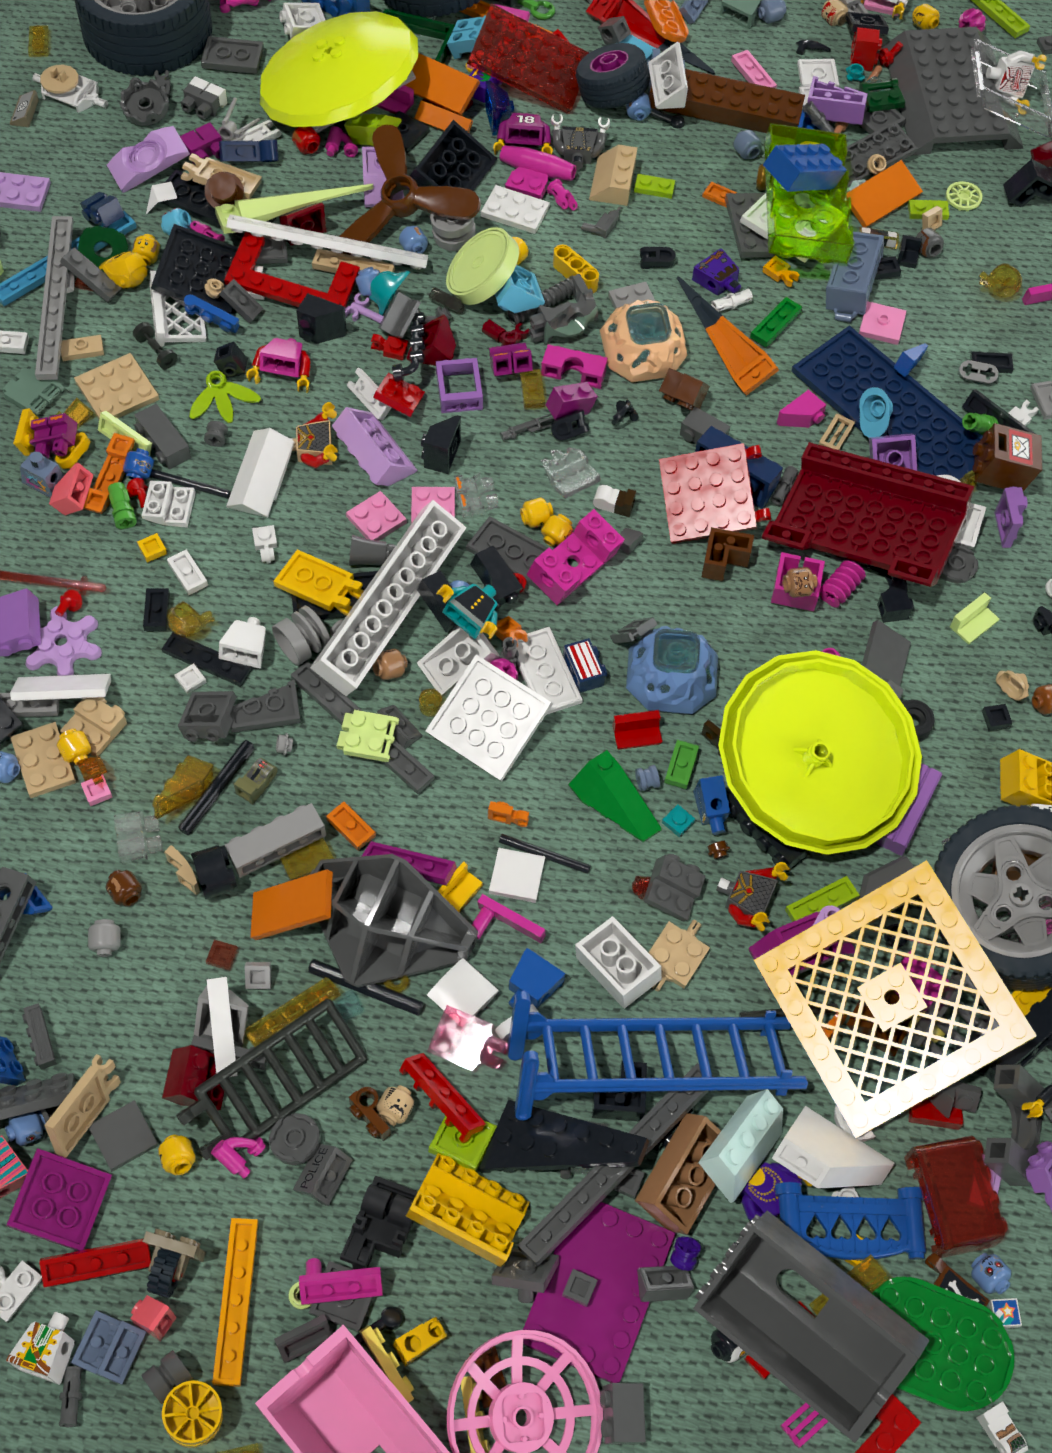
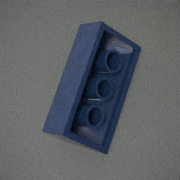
[695,426,783,509]

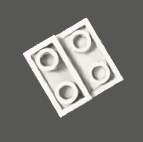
[142,481,196,528]
[427,958,499,1028]

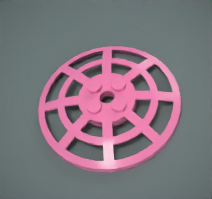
[447,1330,603,1453]

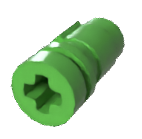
[962,413,999,435]
[108,482,137,529]

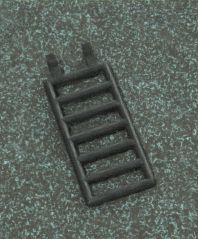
[176,999,367,1160]

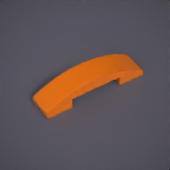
[83,433,135,514]

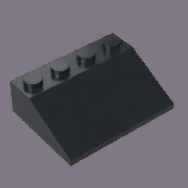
[409,120,498,191]

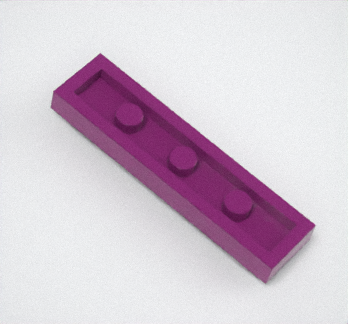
[362,841,457,886]

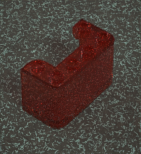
[904,1135,1008,1258]

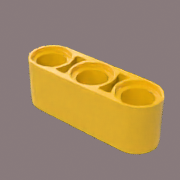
[553,244,599,293]

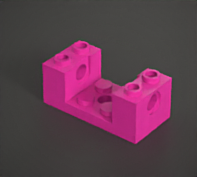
[527,509,625,606]

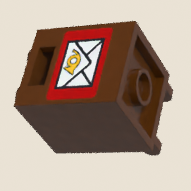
[973,423,1042,491]

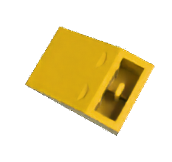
[1000,749,1052,807]

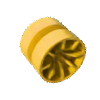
[162,1380,223,1448]

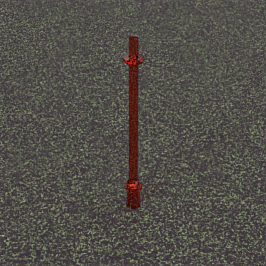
[0,570,107,596]

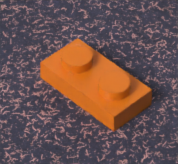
[326,802,376,851]

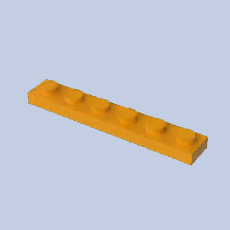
[212,1218,259,1387]

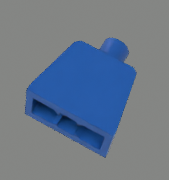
[508,948,565,1008]

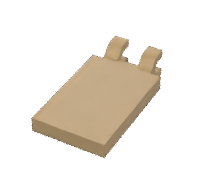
[181,153,262,199]
[44,1054,121,1158]

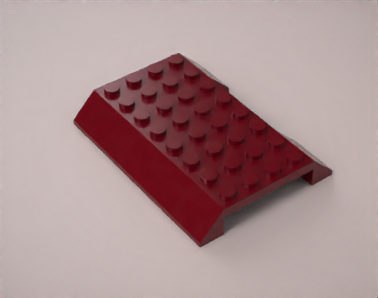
[762,442,974,587]

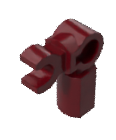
[482,319,529,346]

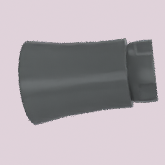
[349,535,395,566]

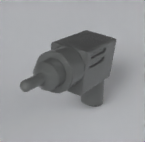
[581,206,621,238]

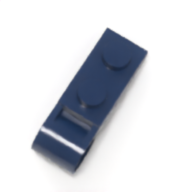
[219,140,279,162]

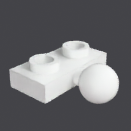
[0,1261,42,1323]

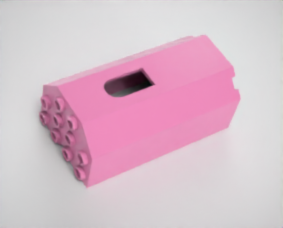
[255,1325,450,1453]

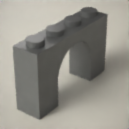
[984,1065,1045,1186]

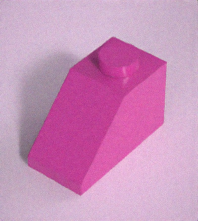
[777,389,826,428]

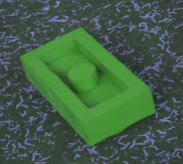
[664,740,699,789]

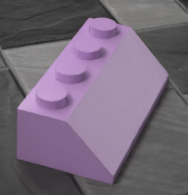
[332,407,417,486]

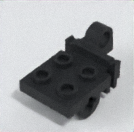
[340,1176,418,1269]

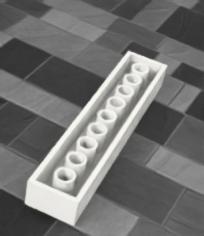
[310,500,467,696]

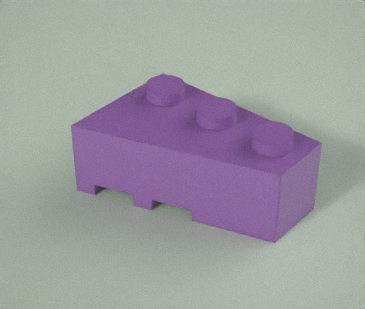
[806,76,867,125]

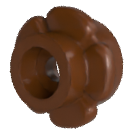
[707,840,730,859]

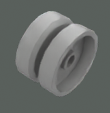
[430,214,476,251]

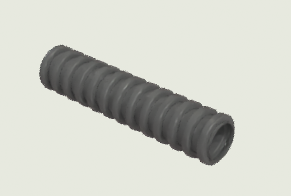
[507,275,574,325]

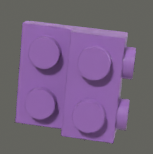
[994,487,1027,548]
[1026,1141,1052,1211]

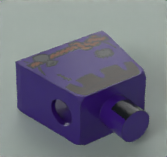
[692,248,741,295]

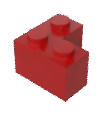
[850,27,882,71]

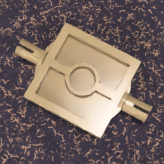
[648,920,710,991]

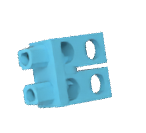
[447,15,502,59]

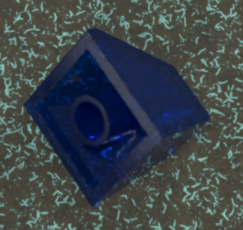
[485,80,514,136]

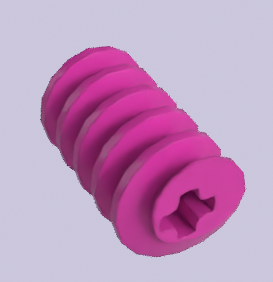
[819,561,866,608]

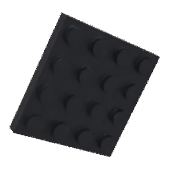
[151,224,239,314]

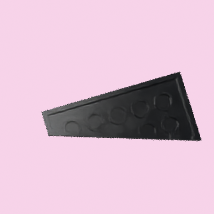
[479,1100,649,1173]

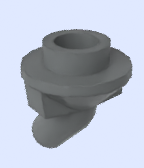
[425,306,452,324]

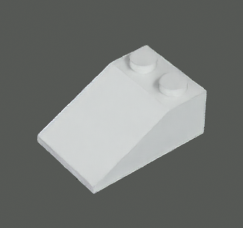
[417,627,501,697]

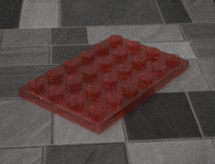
[467,3,589,114]

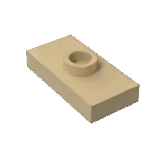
[61,335,104,361]

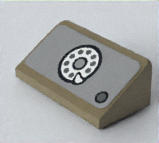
[10,90,39,127]

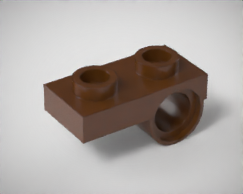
[349,1087,391,1141]

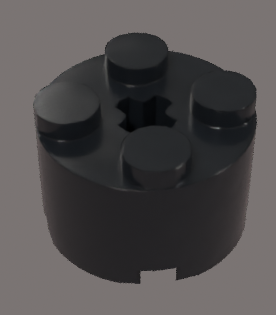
[191,845,237,900]

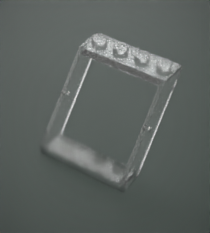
[971,39,1052,138]

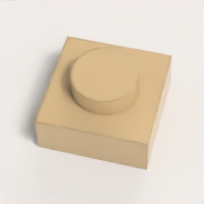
[922,206,942,230]

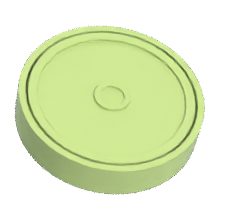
[446,227,519,305]

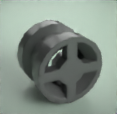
[204,421,228,447]

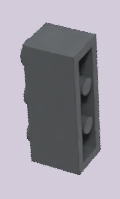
[134,404,191,469]

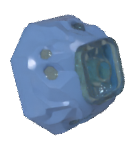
[626,626,718,714]

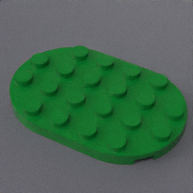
[869,1277,1014,1412]

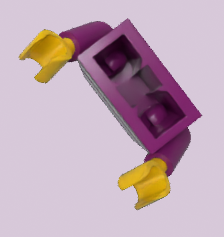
[493,113,553,155]

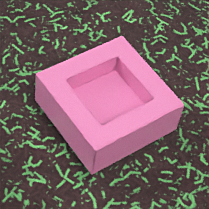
[81,774,113,807]

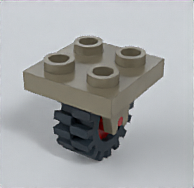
[143,1229,206,1298]

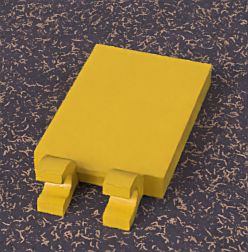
[273,549,364,615]

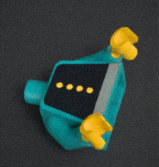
[436,584,498,639]

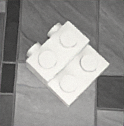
[279,3,325,39]

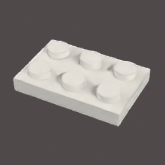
[481,185,550,234]

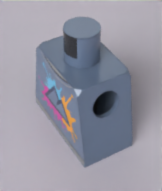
[20,452,63,499]

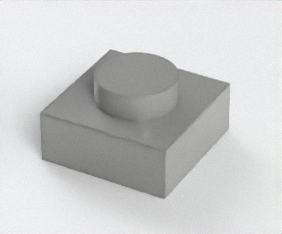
[245,962,271,989]

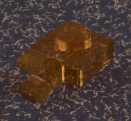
[78,756,107,785]

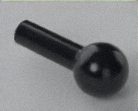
[650,108,685,129]

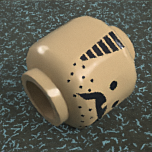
[376,1085,415,1126]

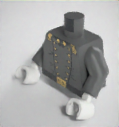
[551,114,610,170]

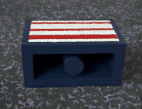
[563,638,607,693]

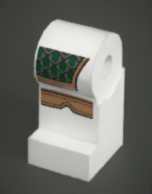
[976,1402,1028,1453]

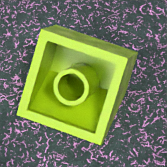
[344,113,401,146]

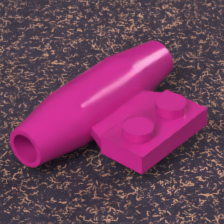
[500,145,576,200]

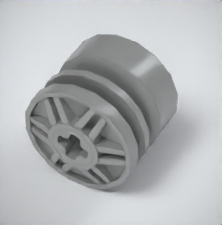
[272,605,330,666]

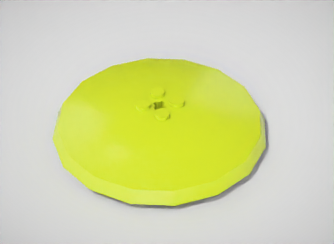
[260,11,418,127]
[718,650,922,855]

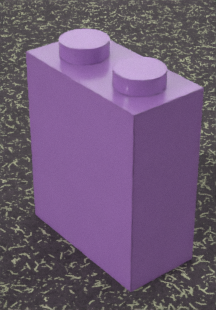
[0,588,41,657]

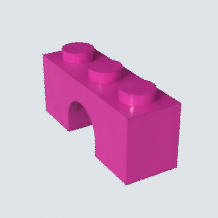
[541,344,608,389]

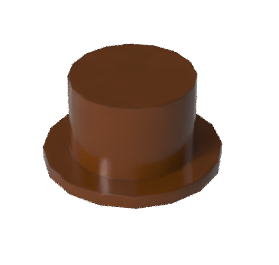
[205,172,244,209]

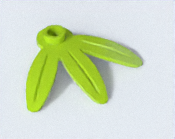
[189,370,261,423]

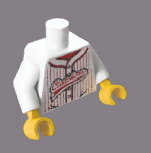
[986,51,1047,113]

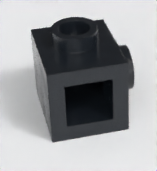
[213,341,248,379]

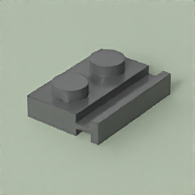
[610,617,657,644]

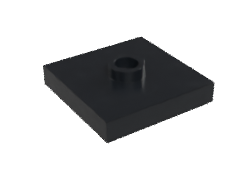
[845,12,889,34]
[393,111,430,154]

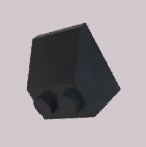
[296,293,347,344]
[421,415,461,474]

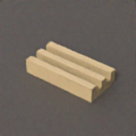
[818,413,855,450]

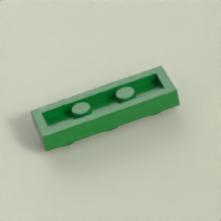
[750,297,802,348]

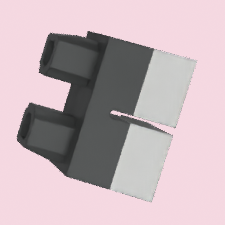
[181,77,227,120]

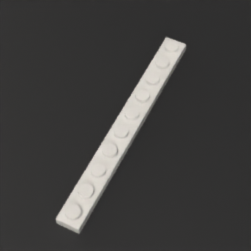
[226,214,428,270]

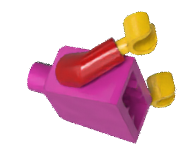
[246,338,311,393]

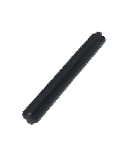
[178,740,254,835]
[308,959,423,1015]

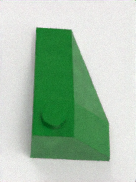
[568,750,662,842]

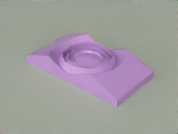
[107,126,190,193]

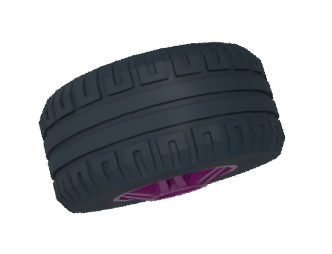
[576,43,650,109]

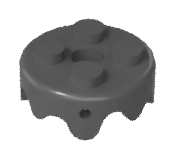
[119,77,169,126]

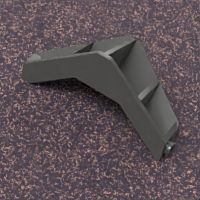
[309,854,478,987]

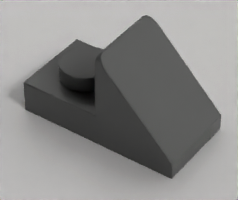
[927,1082,982,1119]

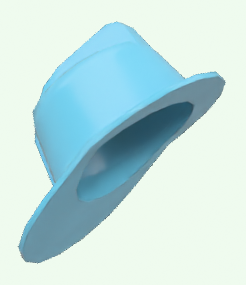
[859,387,893,438]

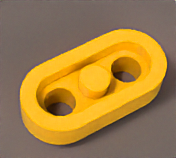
[55,432,91,469]

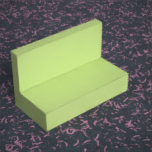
[950,592,999,644]

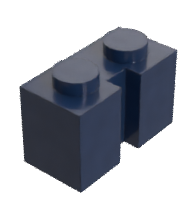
[80,192,125,227]

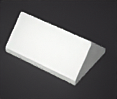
[648,41,688,109]

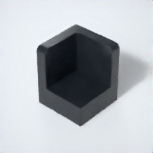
[897,235,922,269]

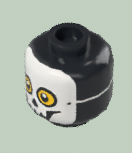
[711,1329,746,1363]

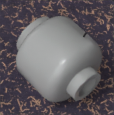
[88,919,121,957]

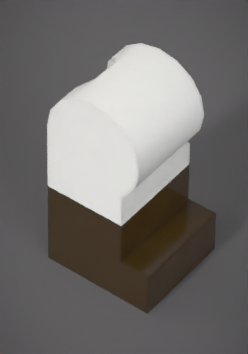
[593,485,636,518]

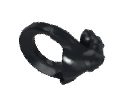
[611,399,639,425]

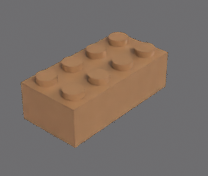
[635,1113,721,1235]

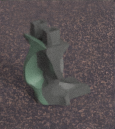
[529,274,598,345]

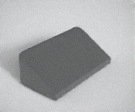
[376,705,423,749]
[637,1266,694,1302]

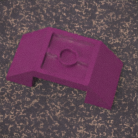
[748,912,855,992]

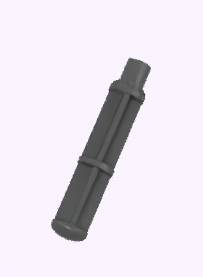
[500,414,555,441]

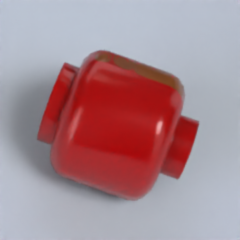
[292,126,321,154]

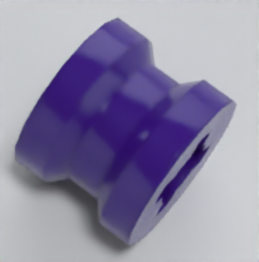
[670,1236,701,1271]

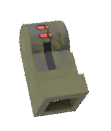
[234,758,278,805]

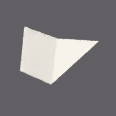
[146,182,177,214]

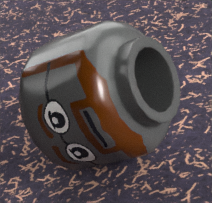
[916,228,944,258]

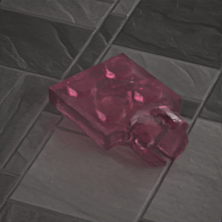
[427,1005,508,1072]

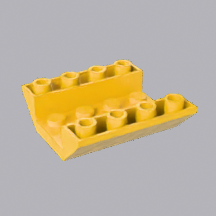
[406,1153,530,1267]

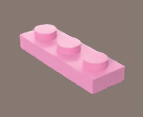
[731,50,777,88]

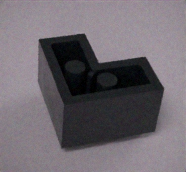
[1003,159,1052,207]
[592,1061,647,1121]

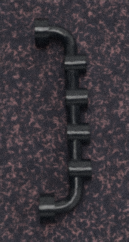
[392,308,426,382]

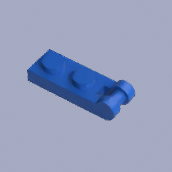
[184,294,239,334]

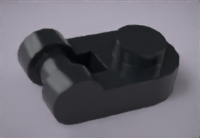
[640,247,676,269]
[551,409,590,440]

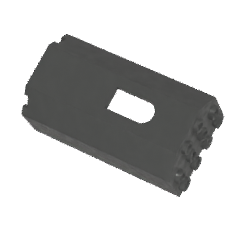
[693,1210,929,1443]

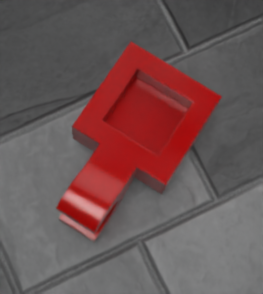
[371,334,408,361]

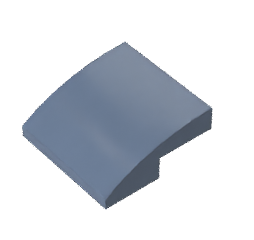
[70,1310,146,1385]

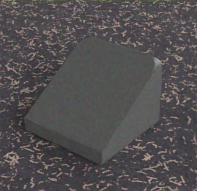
[620,528,643,555]

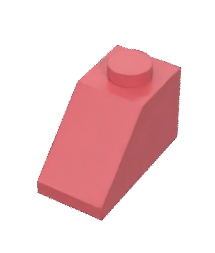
[49,463,93,515]
[130,1295,176,1341]

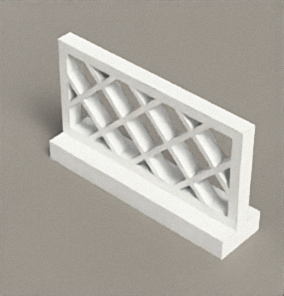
[150,271,206,347]

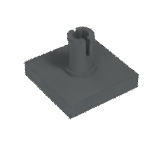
[492,1248,559,1303]

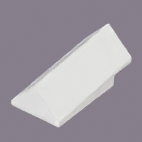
[226,428,295,518]

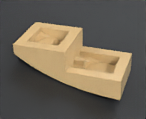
[165,845,200,895]

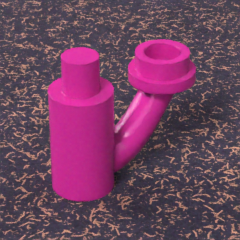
[325,126,358,157]
[211,1137,266,1178]

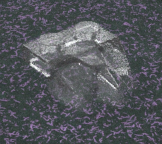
[541,447,601,499]

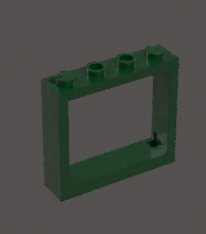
[383,8,455,64]

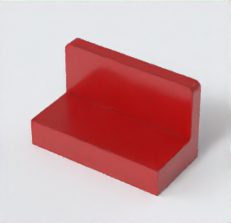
[612,710,662,750]

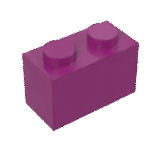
[546,382,598,420]

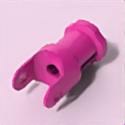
[547,179,578,211]
[190,221,225,242]

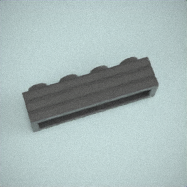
[22,1003,57,1070]

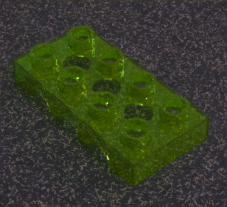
[764,123,854,264]

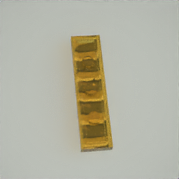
[245,977,341,1047]

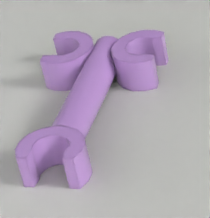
[345,293,384,323]

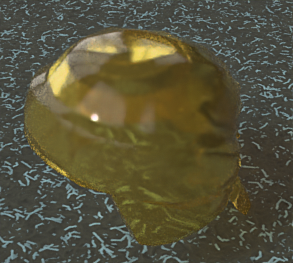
[979,263,1022,298]
[167,601,215,637]

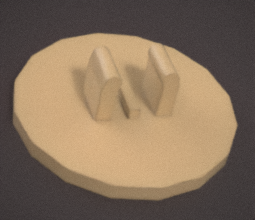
[40,65,79,94]

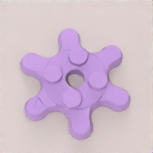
[25,606,102,676]

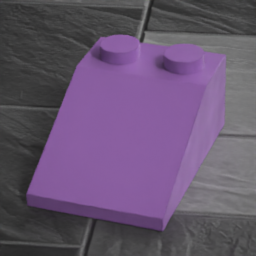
[869,433,917,471]

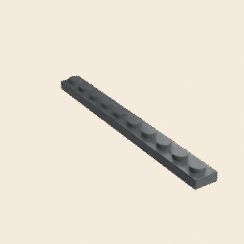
[517,1063,714,1267]

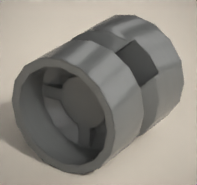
[141,1350,194,1404]

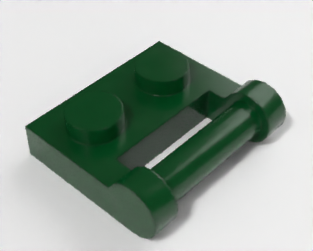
[859,78,906,112]

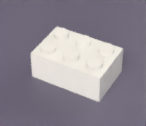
[575,916,662,1009]

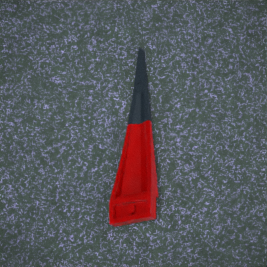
[586,0,715,74]

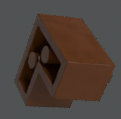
[659,368,710,410]
[701,527,754,581]

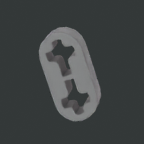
[958,360,998,384]

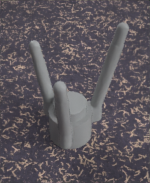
[218,98,260,141]

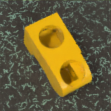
[393,1317,448,1367]

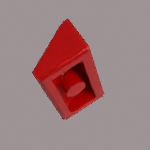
[909,1099,963,1130]

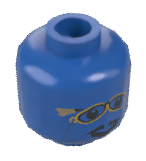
[123,448,154,480]

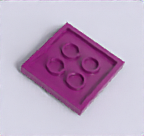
[6,1148,112,1251]

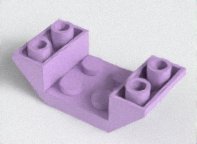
[362,147,404,207]

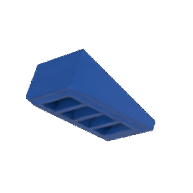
[894,343,928,377]

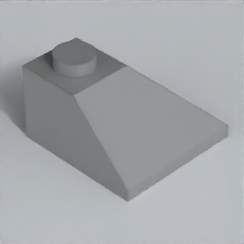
[194,986,249,1048]

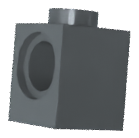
[598,16,631,45]

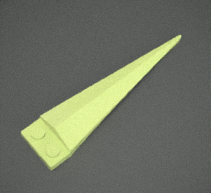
[215,184,374,234]

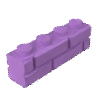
[876,763,942,856]

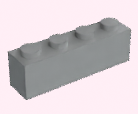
[225,803,327,878]

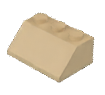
[589,145,637,206]

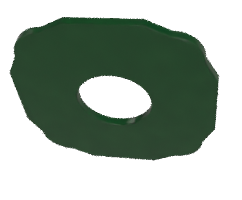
[78,226,128,273]

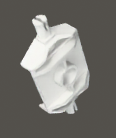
[32,73,108,113]

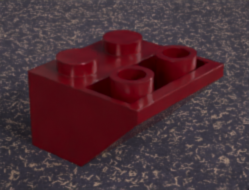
[162,1045,224,1111]

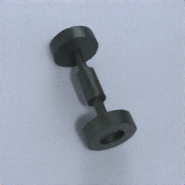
[133,322,178,370]

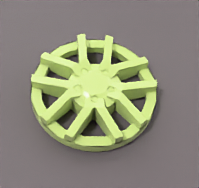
[945,181,982,211]

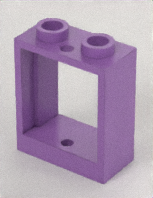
[436,358,483,413]

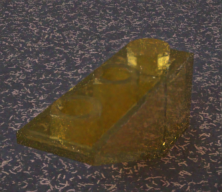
[152,755,213,819]

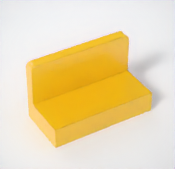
[438,862,483,912]

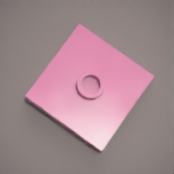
[859,301,906,345]

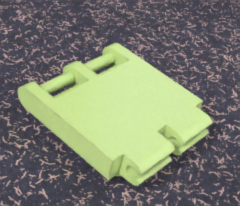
[336,710,399,762]

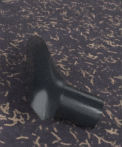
[796,39,831,55]

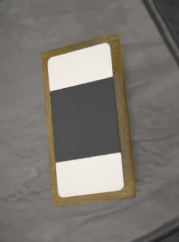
[859,227,899,249]

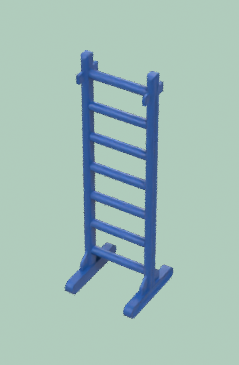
[507,991,808,1120]

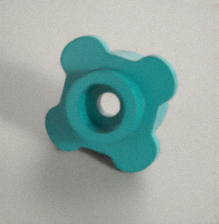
[846,63,865,81]

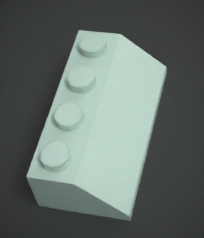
[698,1089,783,1203]

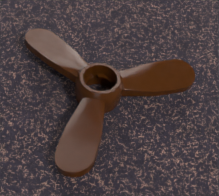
[339,125,481,255]

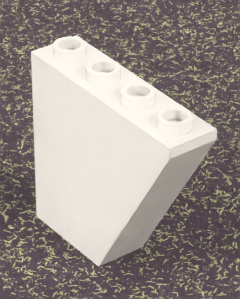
[772,1106,894,1188]

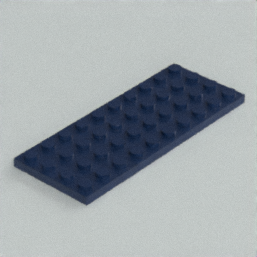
[791,325,983,483]

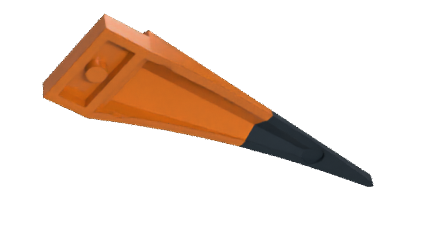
[677,276,779,396]

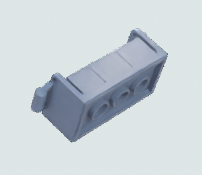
[826,230,884,323]

